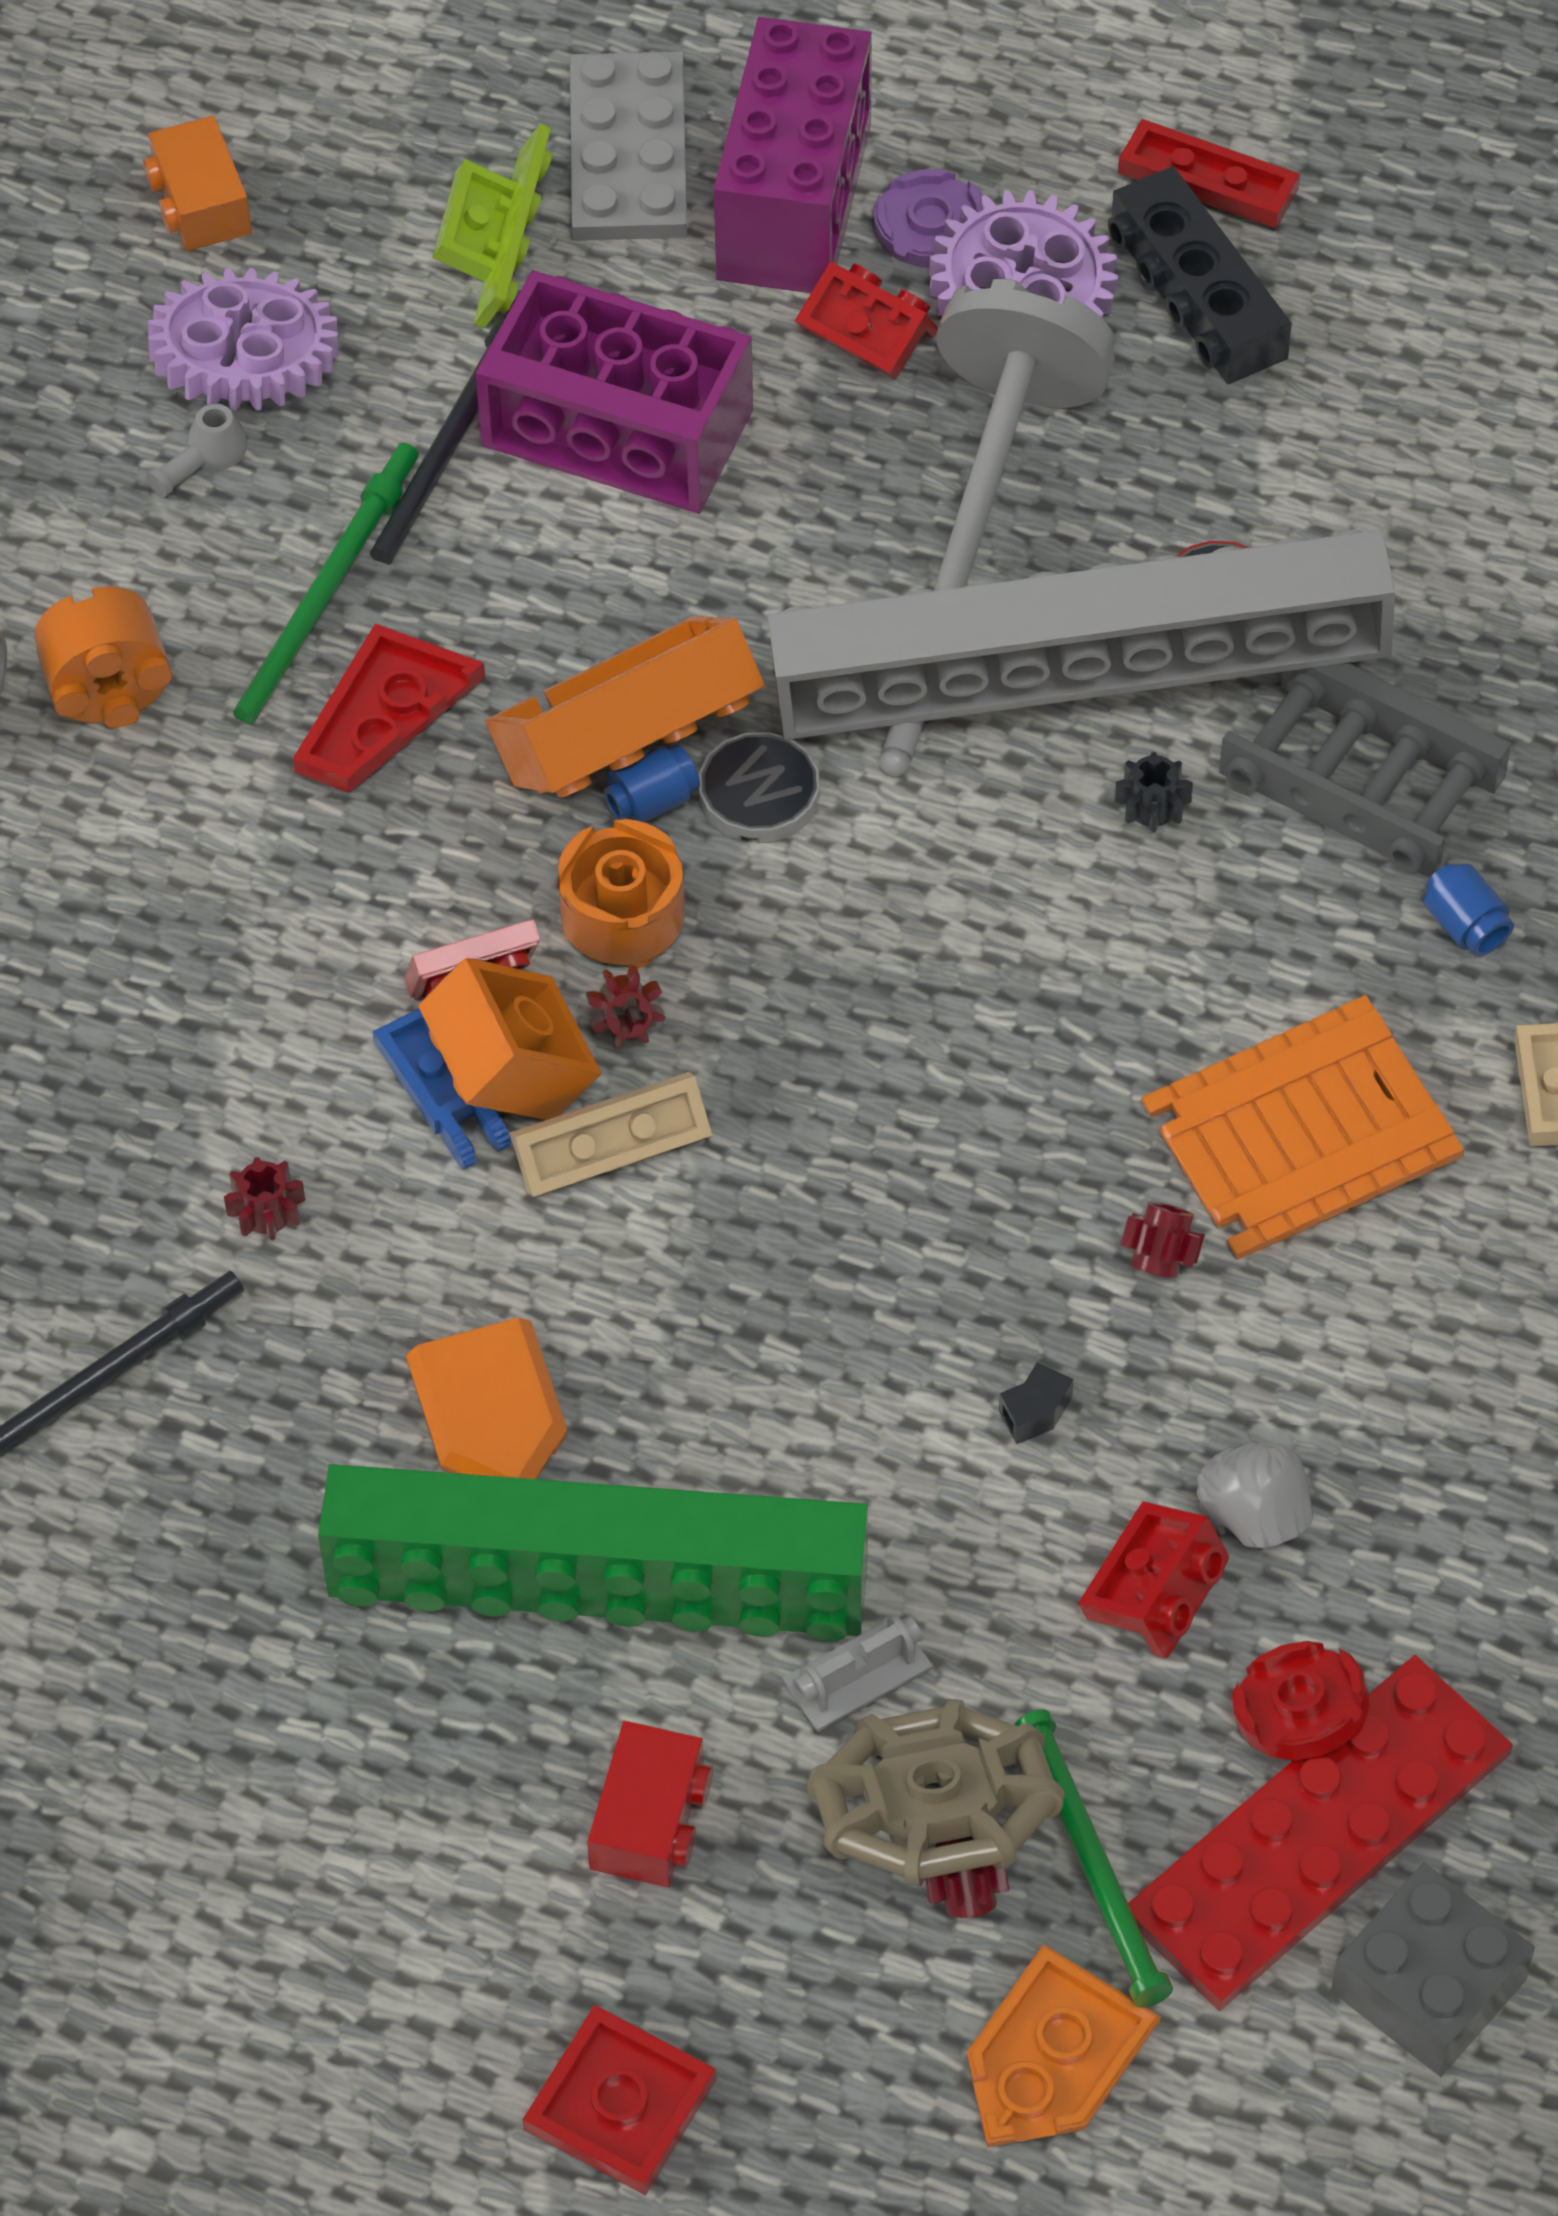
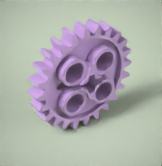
[928,190,1118,319]
[148,268,338,411]

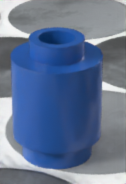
[604,745,700,823]
[1423,864,1514,957]

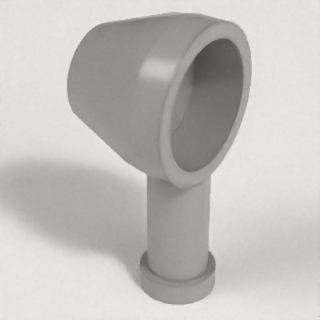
[146,404,247,498]

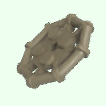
[807,1699,1065,1886]

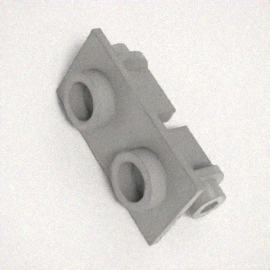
[782,1615,933,1732]

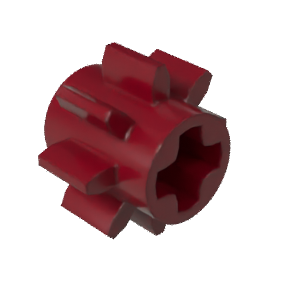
[586,965,666,1048]
[223,1157,306,1240]
[1120,1201,1205,1278]
[925,1836,1010,1918]

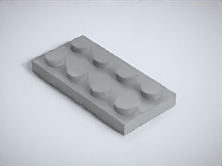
[570,51,688,241]

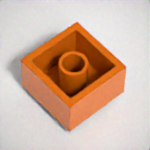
[418,957,602,1120]

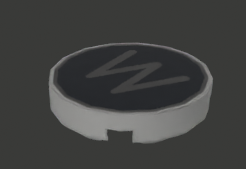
[698,732,820,843]

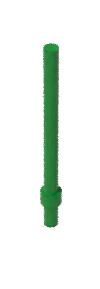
[233,443,419,724]

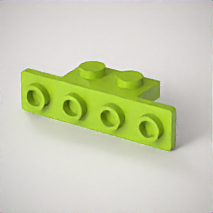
[432,123,553,328]

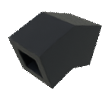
[999,1362,1074,1445]

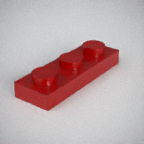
[1118,119,1300,229]

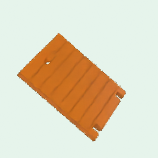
[1141,995,1464,1260]

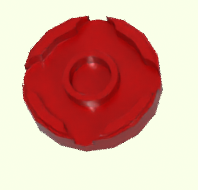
[1232,1641,1370,1761]

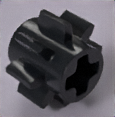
[1115,752,1193,832]

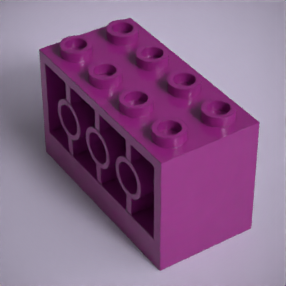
[713,16,872,294]
[476,270,753,514]

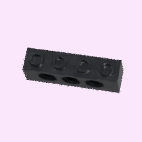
[1108,166,1292,385]

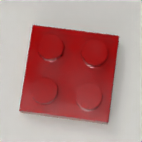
[522,2004,717,2196]

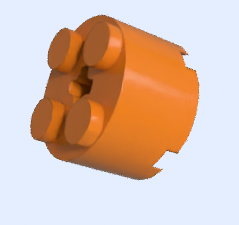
[34,586,172,729]
[558,819,685,968]

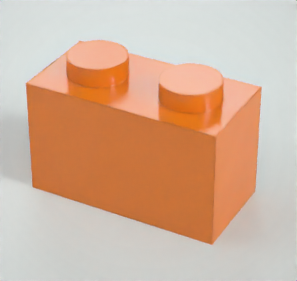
[143,115,252,252]

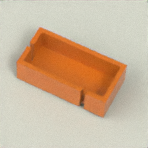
[485,615,765,797]

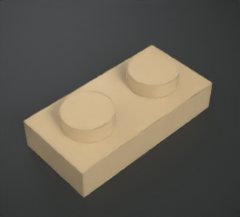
[1514,1023,1558,1146]

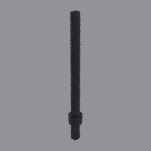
[370,290,521,565]
[0,1270,244,1457]

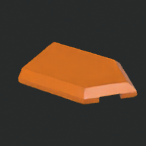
[406,1317,568,1479]
[967,1944,1161,2148]

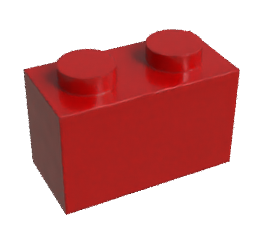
[587,1720,713,1888]

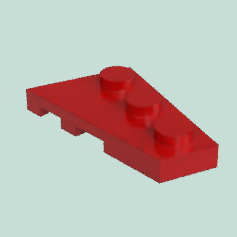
[293,623,485,793]

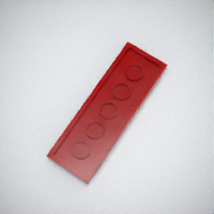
[1128,1654,1513,2012]

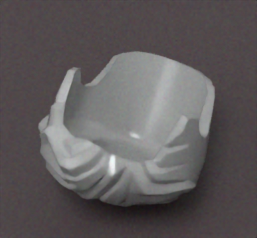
[1196,1442,1313,1548]

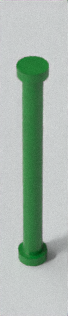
[1014,1709,1173,2007]

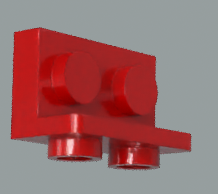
[794,261,938,380]
[1078,1501,1229,1658]

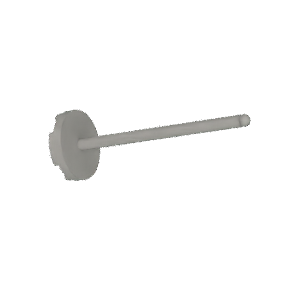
[880,279,1115,777]

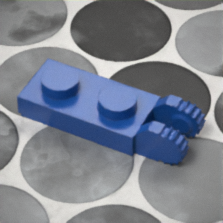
[373,1008,512,1170]

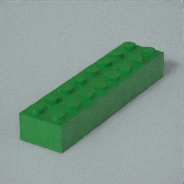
[318,1464,868,1642]

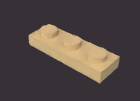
[510,1072,713,1197]

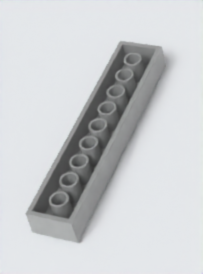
[767,529,1395,740]

